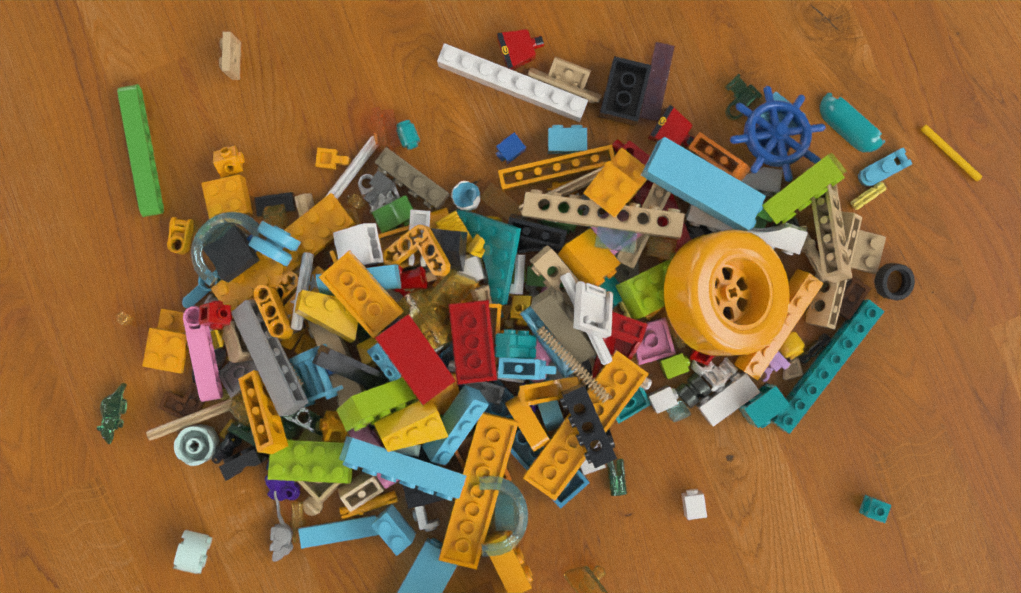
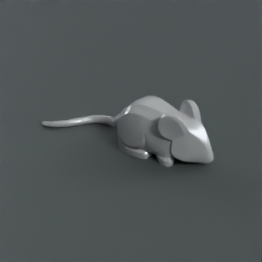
[270,491,293,562]

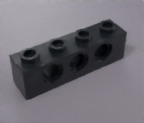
[560,383,617,468]

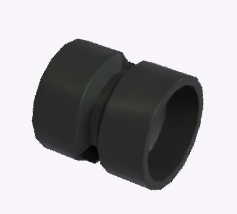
[675,372,712,409]

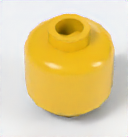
[779,331,805,360]

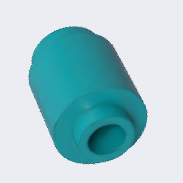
[396,120,420,150]

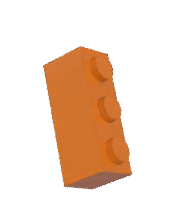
[688,132,751,181]

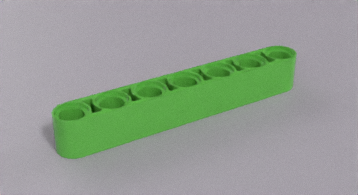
[117,84,164,217]

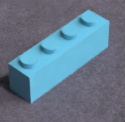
[422,385,489,465]

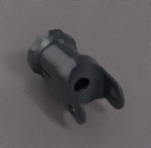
[212,431,242,464]

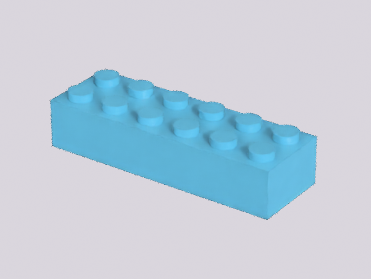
[339,436,466,501]

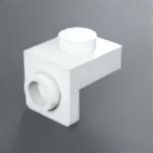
[412,505,440,532]

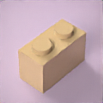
[338,472,383,512]

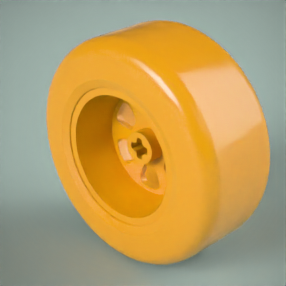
[664,230,790,356]

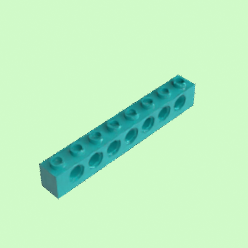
[770,300,885,434]

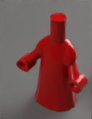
[392,265,428,301]

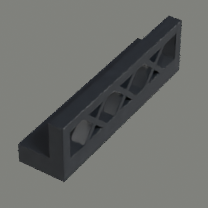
[312,344,391,389]

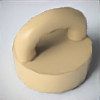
[303,496,323,516]

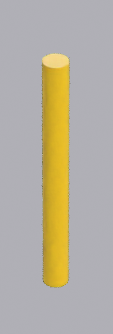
[921,124,983,182]

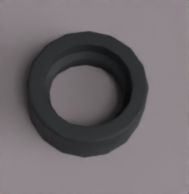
[874,263,915,301]

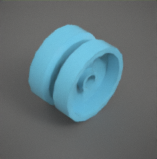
[248,221,301,266]

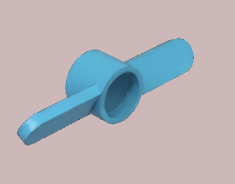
[182,270,221,308]

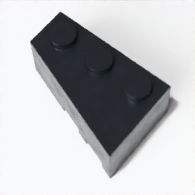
[508,213,568,253]

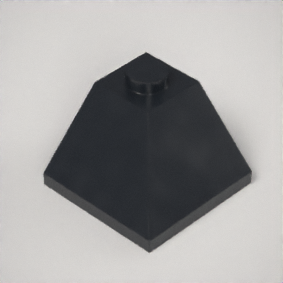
[425,228,468,272]

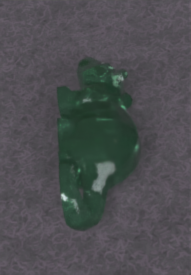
[97,383,127,444]

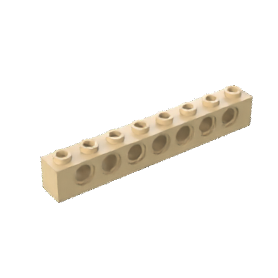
[522,189,684,239]

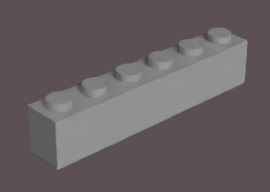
[231,300,309,417]

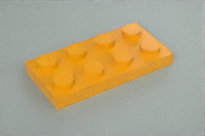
[319,250,404,338]

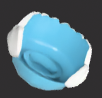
[451,181,480,211]

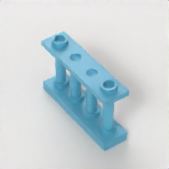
[288,344,344,408]

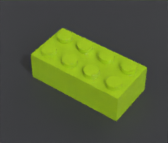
[762,153,847,224]
[616,257,673,320]
[337,378,419,432]
[268,440,352,483]

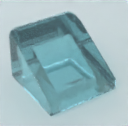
[666,401,691,422]

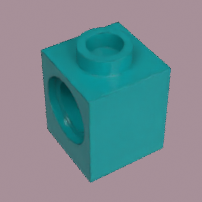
[859,495,891,523]

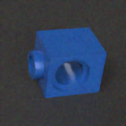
[496,132,526,164]

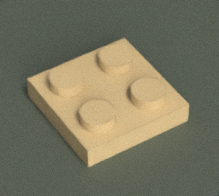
[219,32,241,80]
[851,230,886,274]

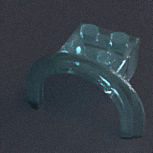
[191,212,260,286]
[479,476,528,556]

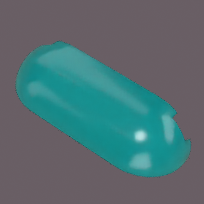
[820,93,885,153]

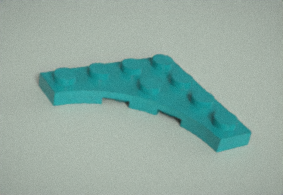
[457,209,521,305]

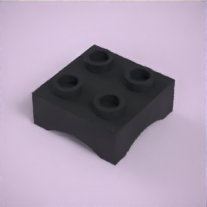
[203,226,260,283]
[219,444,270,481]

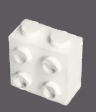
[333,223,384,267]

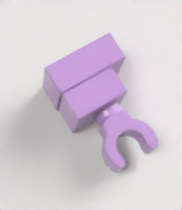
[762,351,791,382]

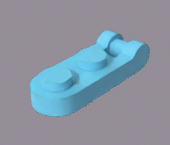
[858,147,913,187]

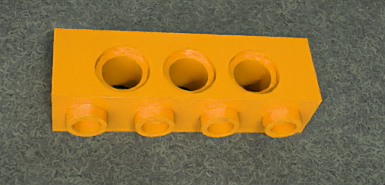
[238,370,288,454]

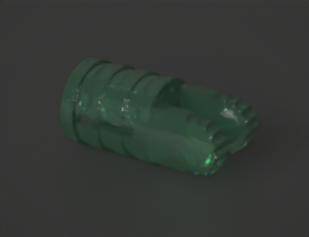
[607,459,628,496]

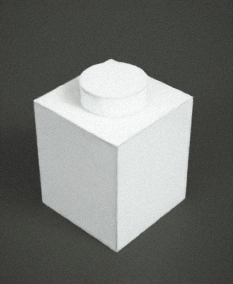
[647,385,679,414]
[681,489,707,520]

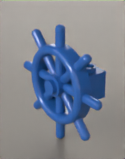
[730,86,826,182]

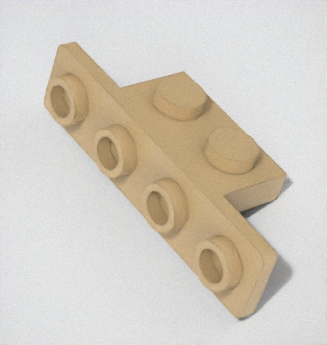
[527,57,602,103]

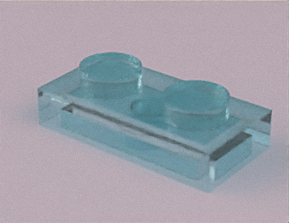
[594,227,637,253]

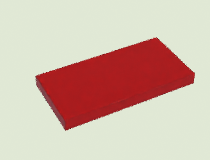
[449,300,497,385]
[375,314,456,405]

